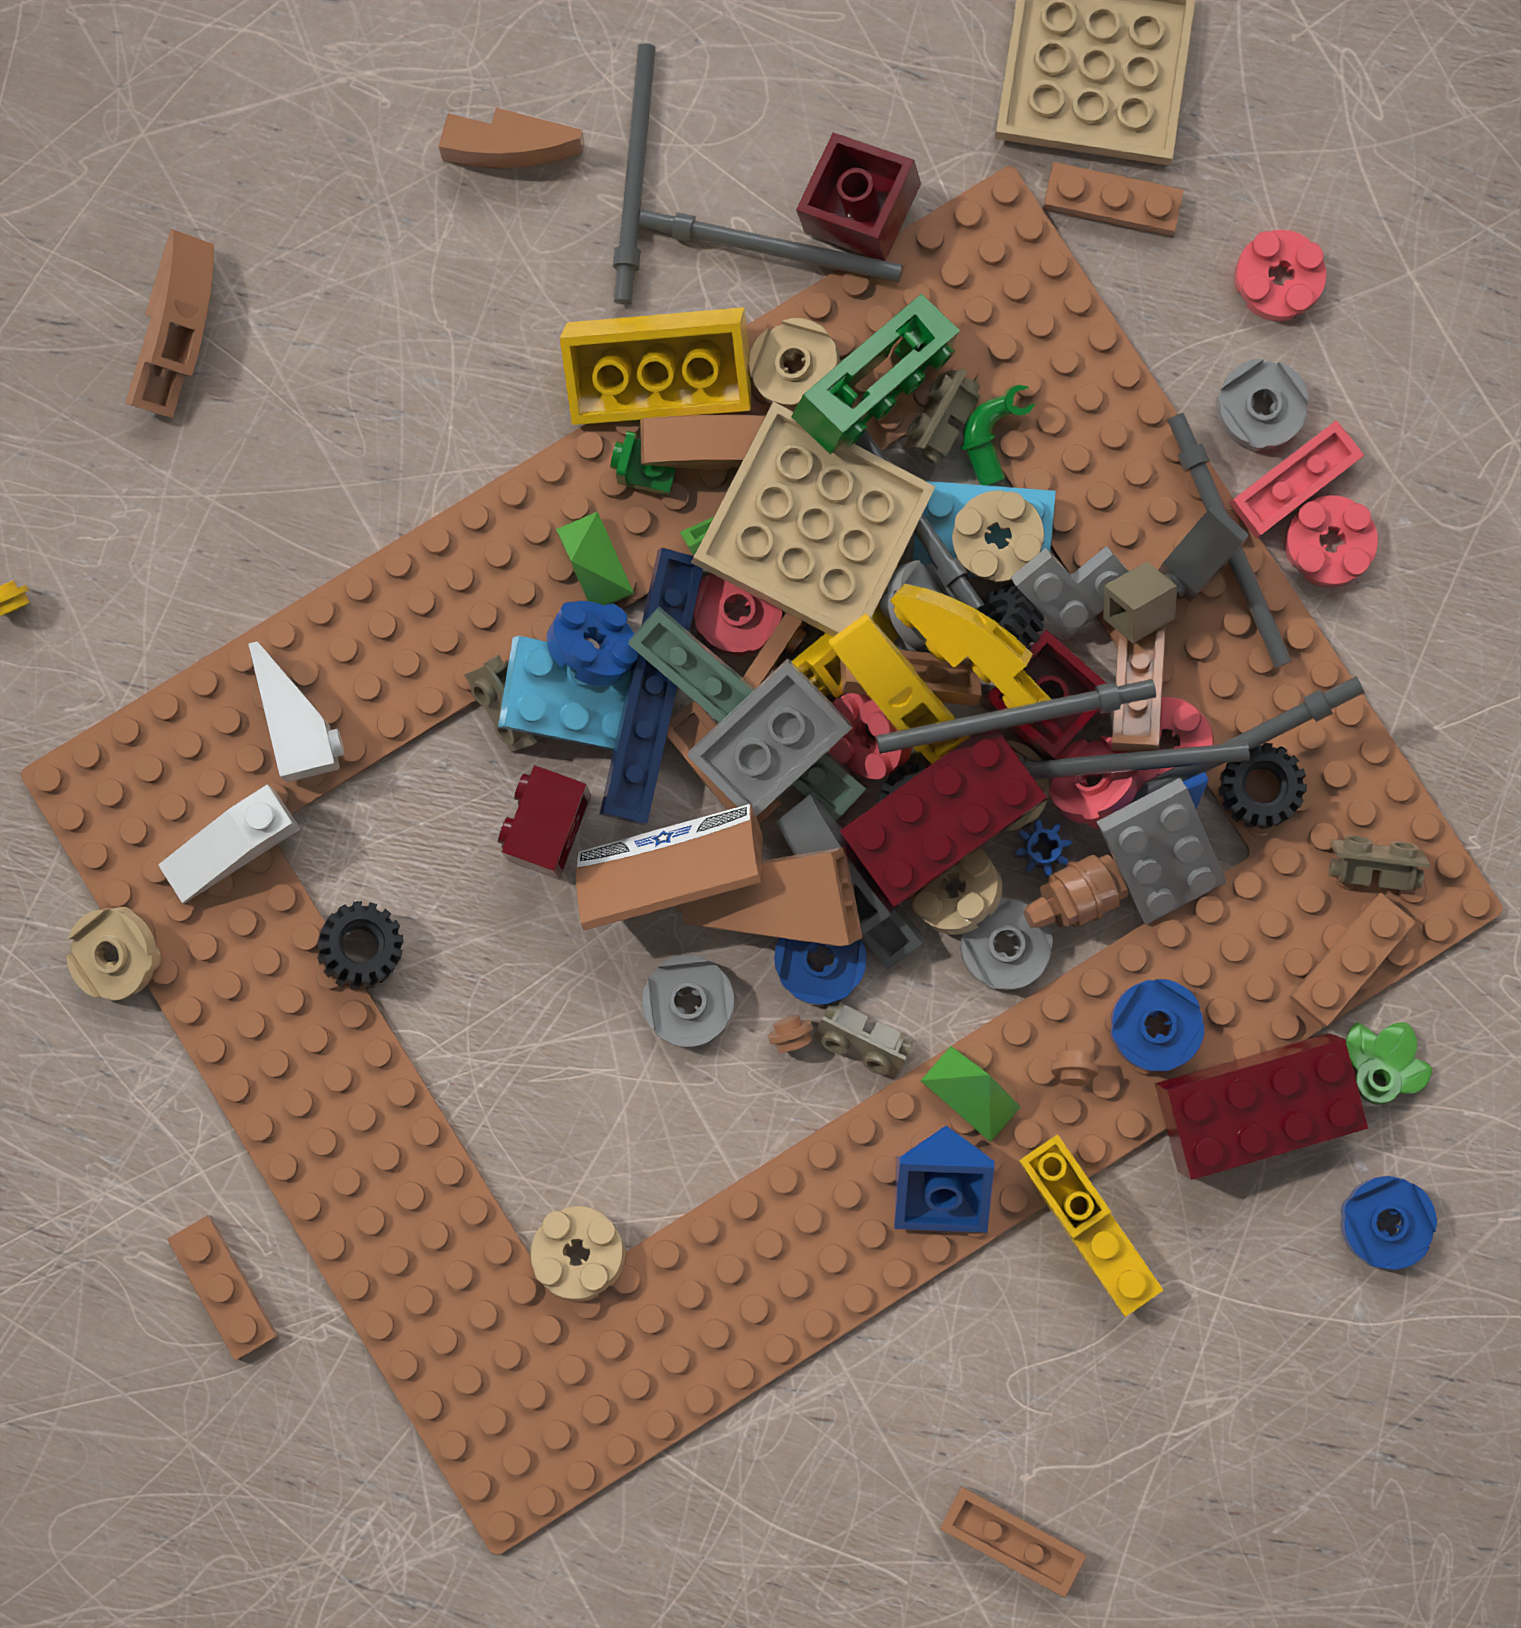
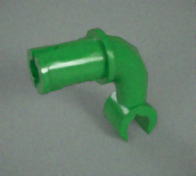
[960,385,1035,486]

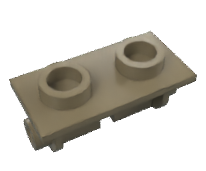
[903,369,980,464]
[464,655,541,752]
[1328,835,1430,891]
[813,1002,913,1078]

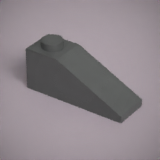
[1158,503,1249,602]

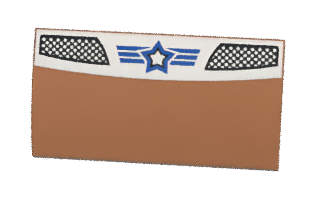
[576,804,763,931]

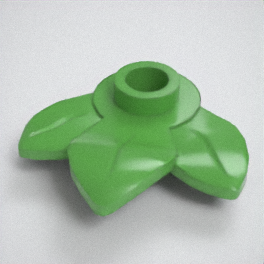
[1346,1022,1433,1105]

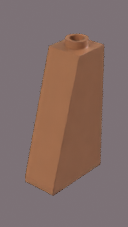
[676,847,863,946]

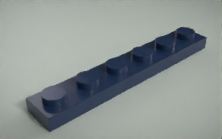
[599,548,703,825]

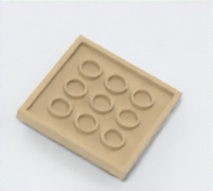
[995,0,1195,166]
[691,402,935,637]

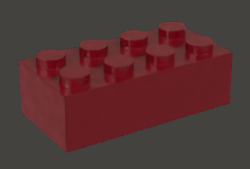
[840,730,1048,907]
[1154,1033,1369,1180]

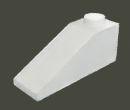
[249,641,345,782]
[158,784,300,904]

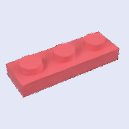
[1229,420,1364,539]

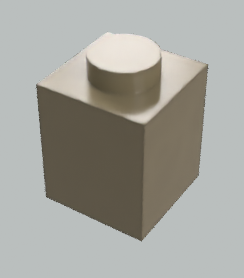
[1104,562,1177,643]

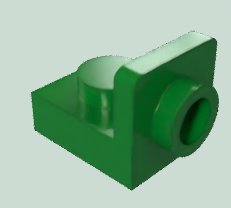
[610,431,677,497]

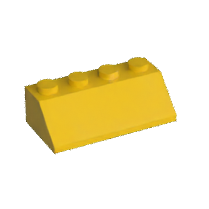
[559,307,751,425]

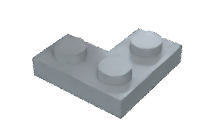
[1011,546,1129,640]

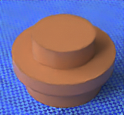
[767,1015,813,1053]
[1051,1050,1098,1086]

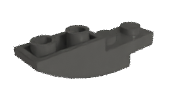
[776,793,925,969]

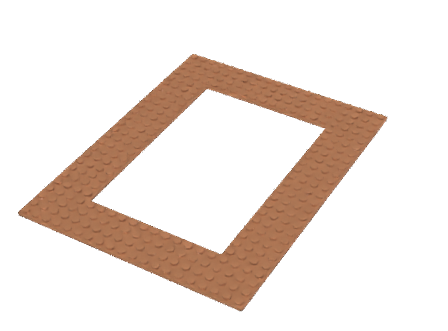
[21,166,1503,1555]

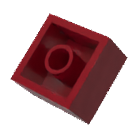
[796,132,921,261]
[981,630,1107,760]
[497,765,592,880]

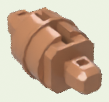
[1023,854,1129,928]

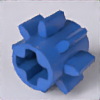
[1014,819,1072,878]

